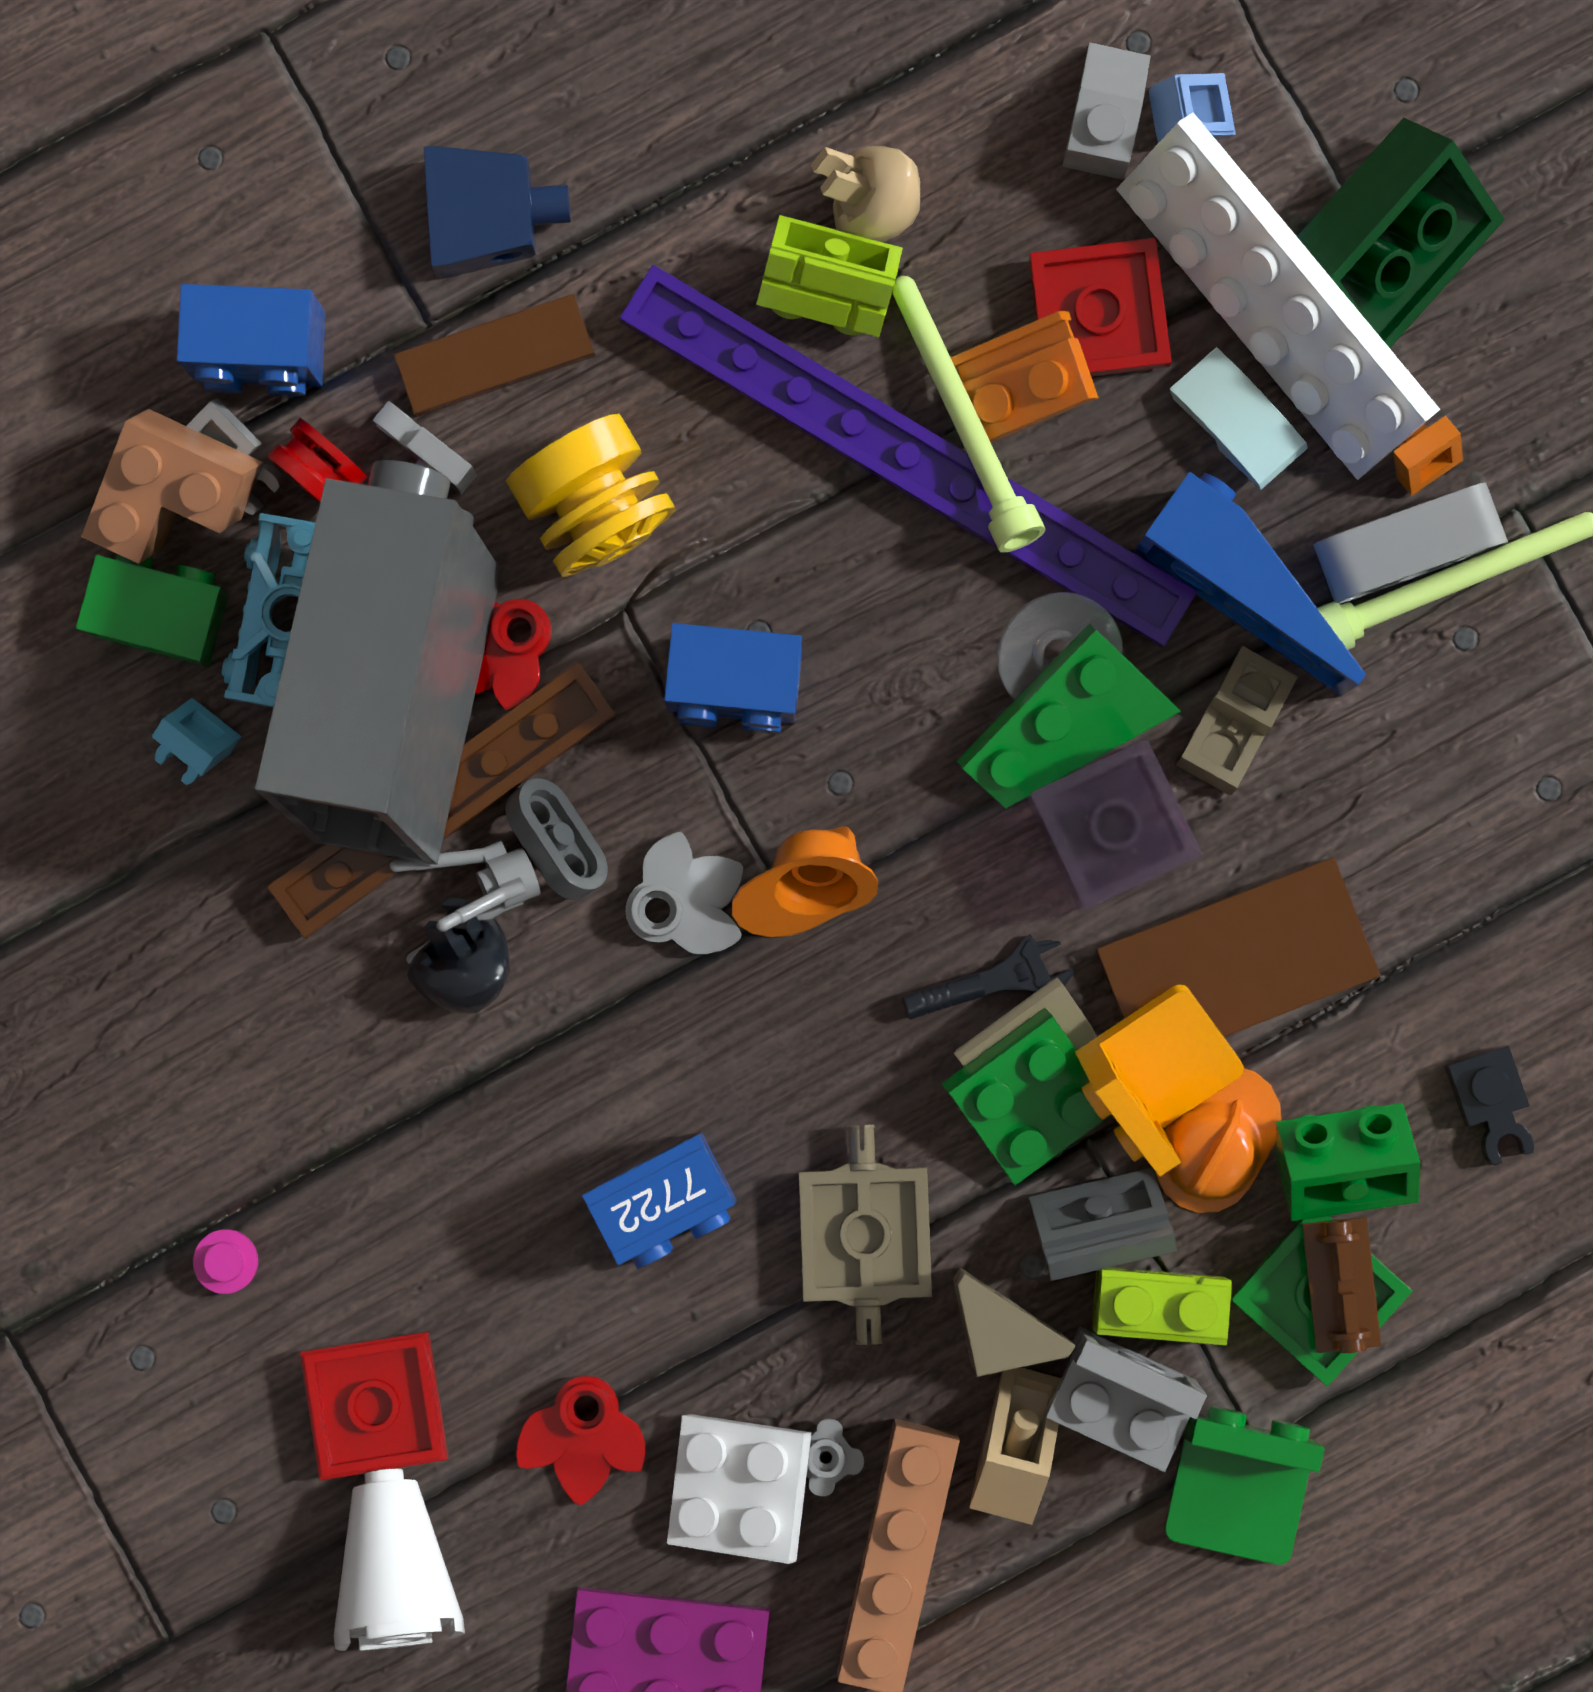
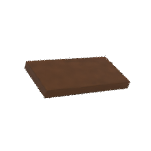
[1095,857,1381,1037]

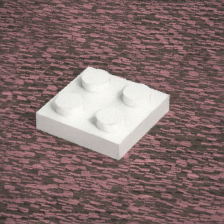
[667,1414,812,1564]

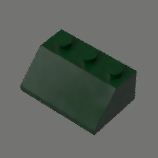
[1297,117,1505,348]

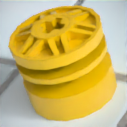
[506,414,676,577]

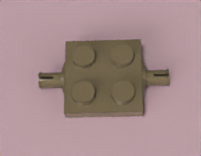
[799,1124,932,1345]

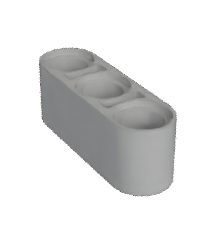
[1313,482,1508,604]

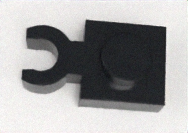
[1444,1045,1534,1165]

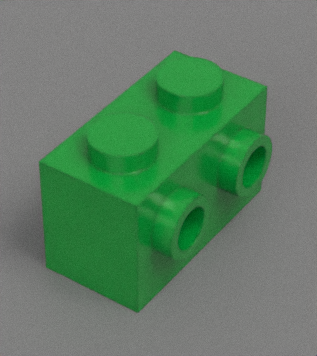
[1276,1103,1420,1221]

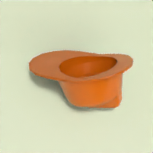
[732,826,878,937]
[1156,1068,1281,1213]

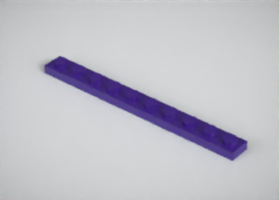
[620,265,1197,648]

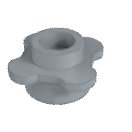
[807,1418,864,1496]

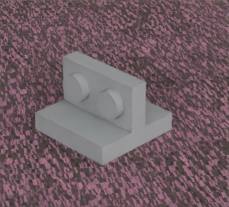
[1045,1327,1207,1472]

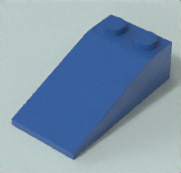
[1134,472,1366,697]

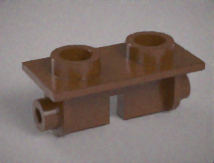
[1302,1217,1381,1353]

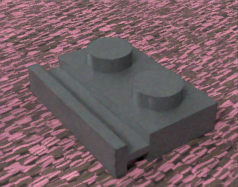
[1029,1167,1177,1281]

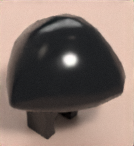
[407,897,510,1014]

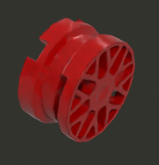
[267,418,368,504]

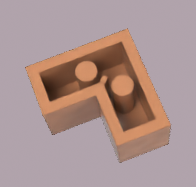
[81,409,264,564]

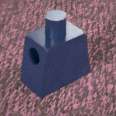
[424,146,571,279]

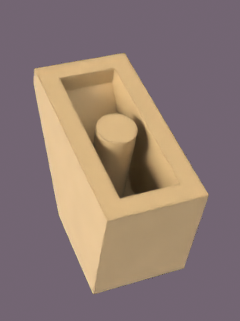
[970,1367,1061,1525]

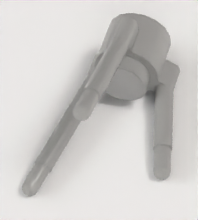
[390,841,541,964]

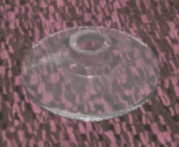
[997,592,1123,700]

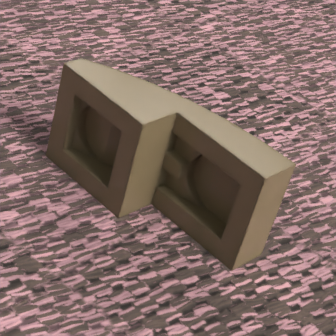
[1176,646,1298,796]

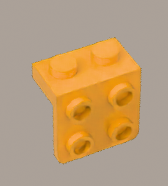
[1075,985,1244,1177]

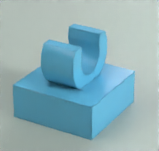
[152,698,242,785]

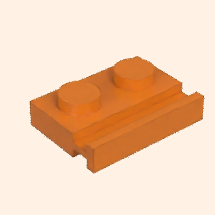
[950,311,1098,443]

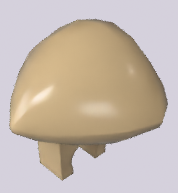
[811,146,920,243]

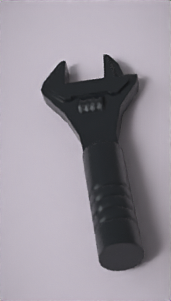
[902,934,1074,1020]

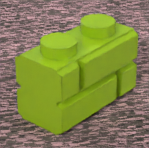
[756,215,903,337]
[1092,1267,1232,1346]

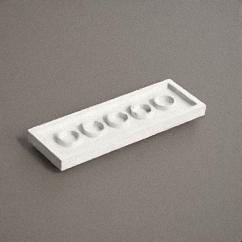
[1116,112,1440,480]

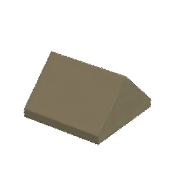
[952,1267,1075,1377]

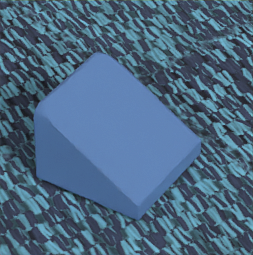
[1149,73,1236,143]

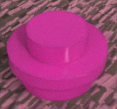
[193,1229,258,1294]

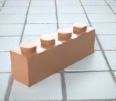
[837,1419,960,1692]

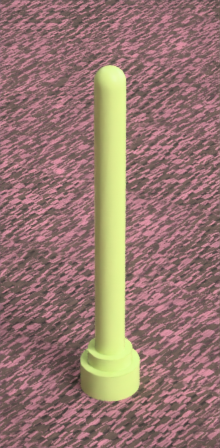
[892,276,1045,552]
[1317,512,1593,650]

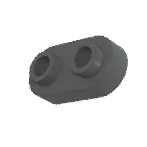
[505,778,608,900]

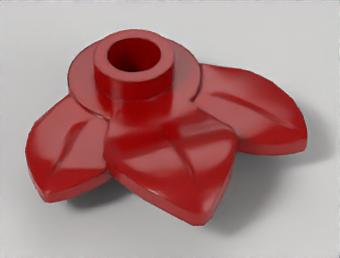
[475,599,552,711]
[516,1375,645,1505]

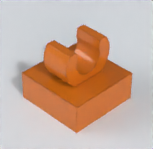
[1393,415,1463,496]

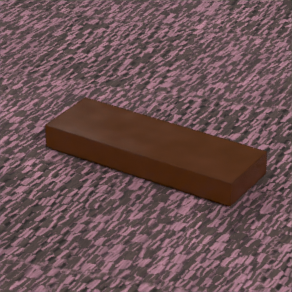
[394,293,595,417]

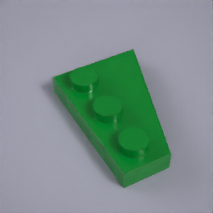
[957,623,1181,809]

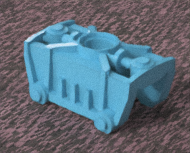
[222,513,316,708]

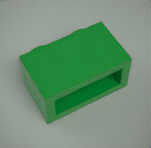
[76,553,229,667]

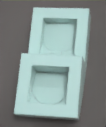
[1170,347,1308,490]

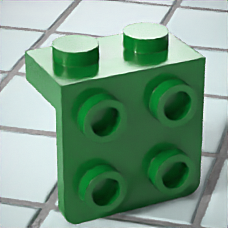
[1164,1406,1325,1565]

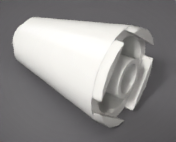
[334,1469,465,1651]

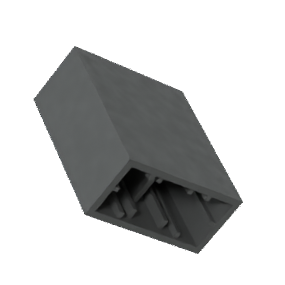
[255,460,502,865]

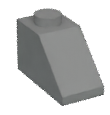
[1062,42,1151,180]

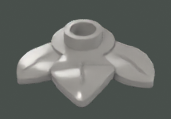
[626,832,743,954]

